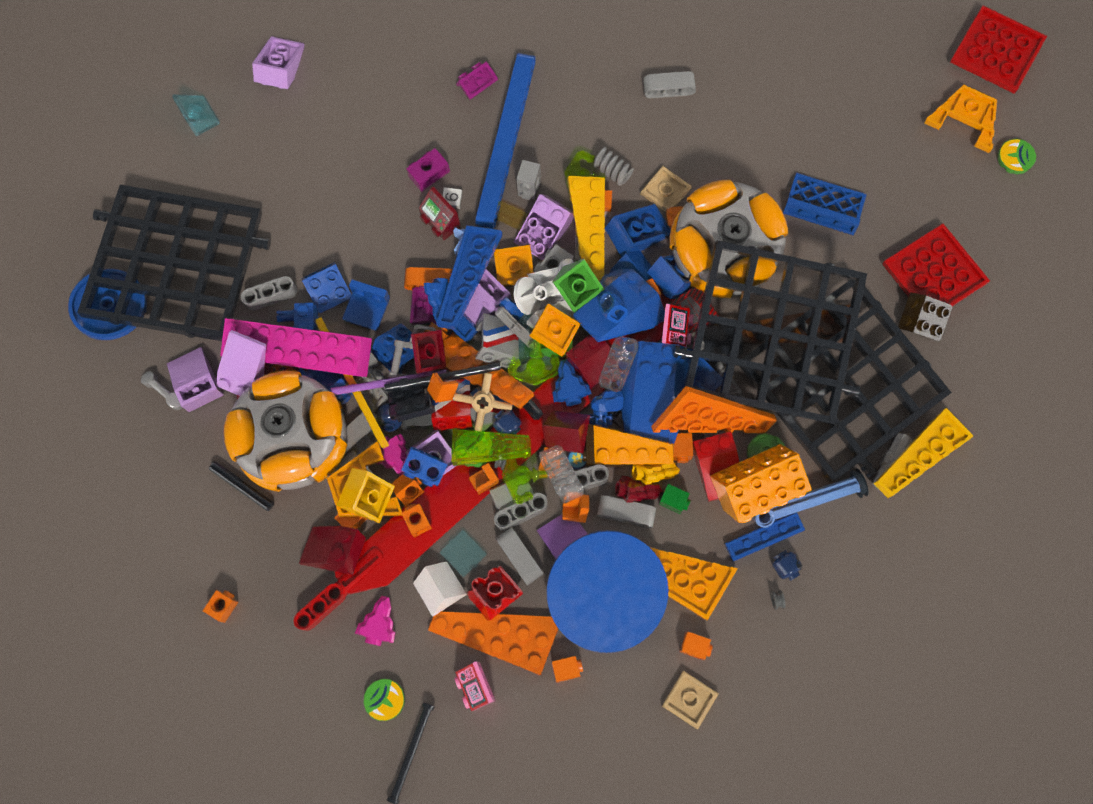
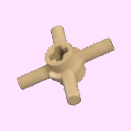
[454,373,513,432]

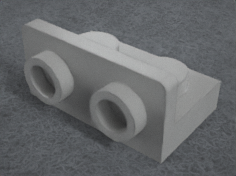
[355,368,393,412]

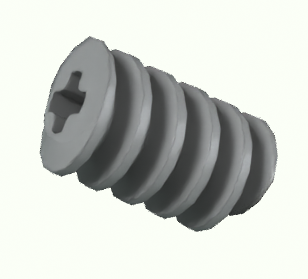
[594,147,634,186]

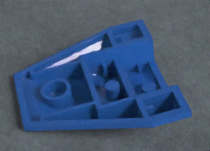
[573,269,665,342]

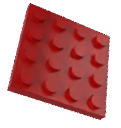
[950,6,1047,94]
[882,224,990,307]

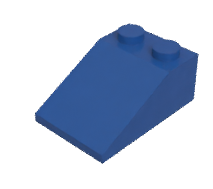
[605,204,671,257]

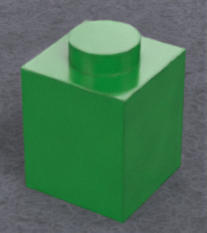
[659,484,691,514]

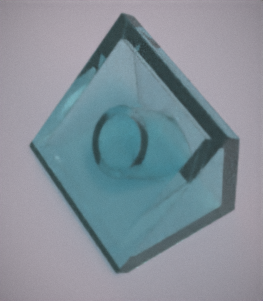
[172,94,220,137]

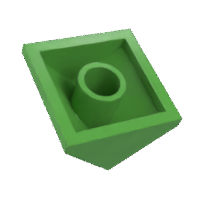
[552,259,605,312]

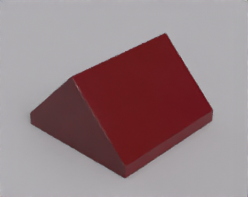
[411,330,447,373]
[542,411,590,454]

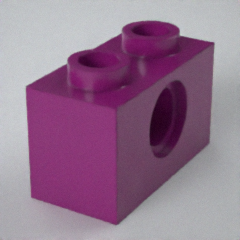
[406,148,450,192]

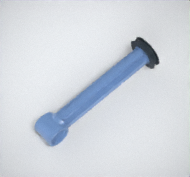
[752,468,869,528]

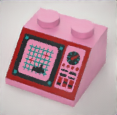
[662,304,694,347]
[454,661,495,711]

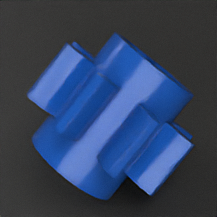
[589,410,612,428]

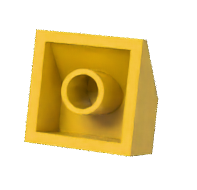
[337,468,395,523]

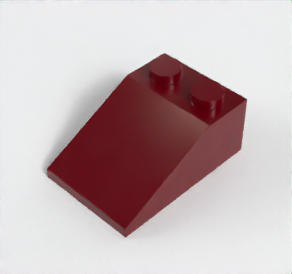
[299,526,366,575]

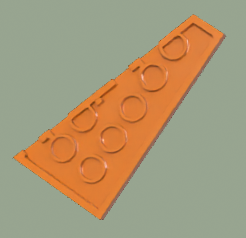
[428,611,559,675]

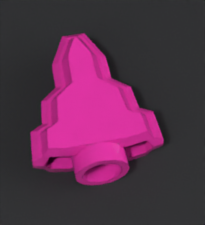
[376,434,412,476]
[355,596,396,646]

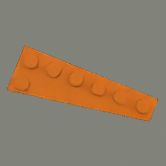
[442,333,534,409]

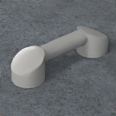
[141,371,183,410]

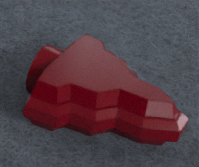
[615,475,663,503]

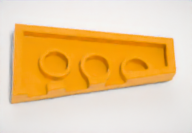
[594,425,674,464]

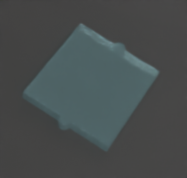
[440,530,487,578]

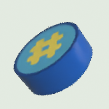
[568,452,587,470]

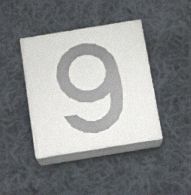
[443,188,463,209]

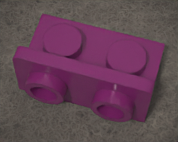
[456,61,499,100]
[410,286,437,325]

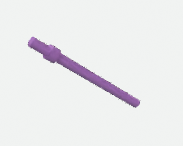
[330,369,446,395]

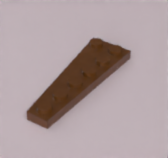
[742,304,850,344]

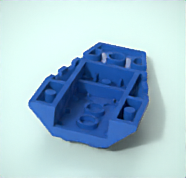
[618,341,698,444]

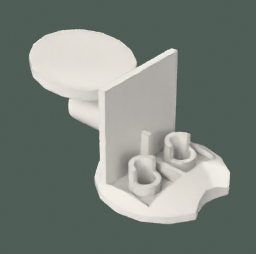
[514,258,574,315]

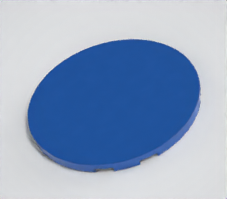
[546,530,668,653]

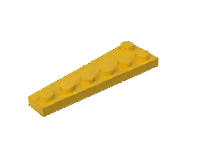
[567,176,605,281]
[874,408,973,498]

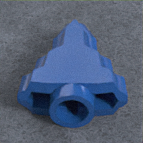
[424,278,448,322]
[553,359,591,406]

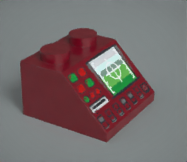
[419,186,461,241]

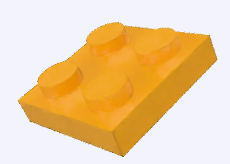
[494,245,534,287]
[529,303,580,357]

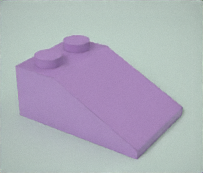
[252,36,305,89]
[217,330,266,396]

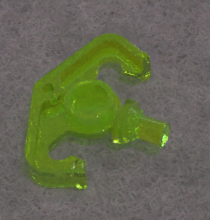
[564,151,606,198]
[508,341,560,386]
[502,447,548,504]

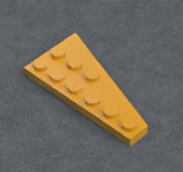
[651,548,738,621]

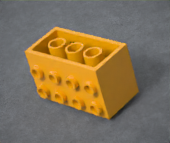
[710,444,812,523]

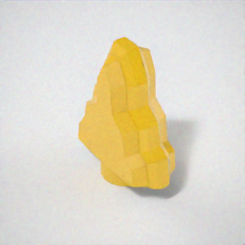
[632,463,680,485]

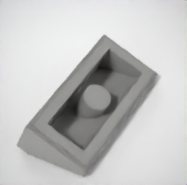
[489,474,534,511]

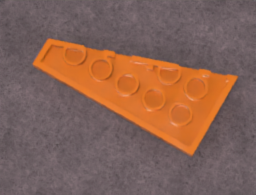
[651,386,777,433]

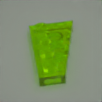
[451,429,531,466]

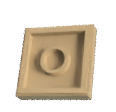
[640,166,692,212]
[662,671,719,730]

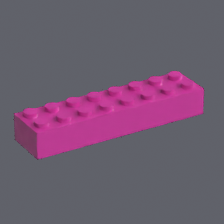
[220,318,372,377]

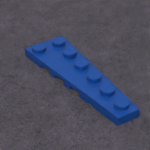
[436,225,503,330]

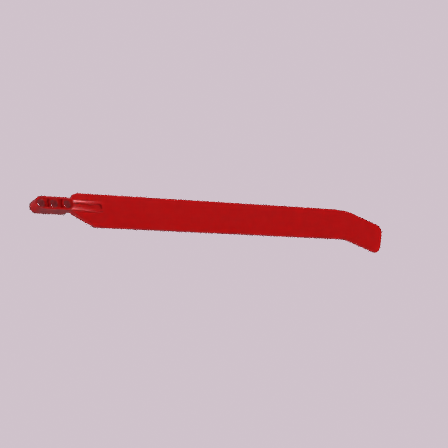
[294,285,674,631]

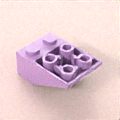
[514,194,574,261]
[465,270,512,325]
[167,347,224,412]

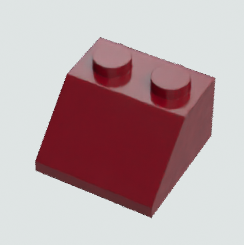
[566,335,620,389]

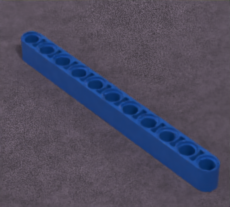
[475,53,536,229]

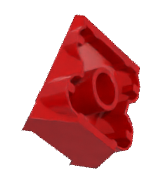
[467,565,523,621]

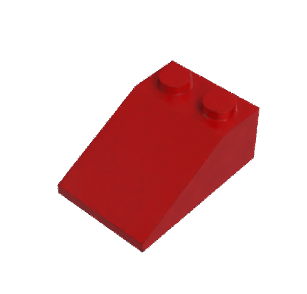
[693,431,740,502]

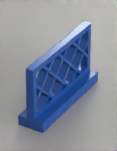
[783,173,867,235]

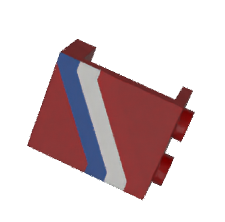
[431,379,473,430]

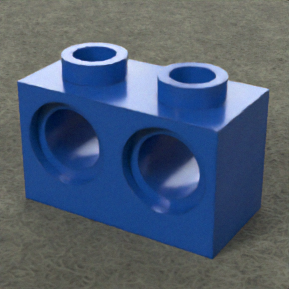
[401,446,448,487]

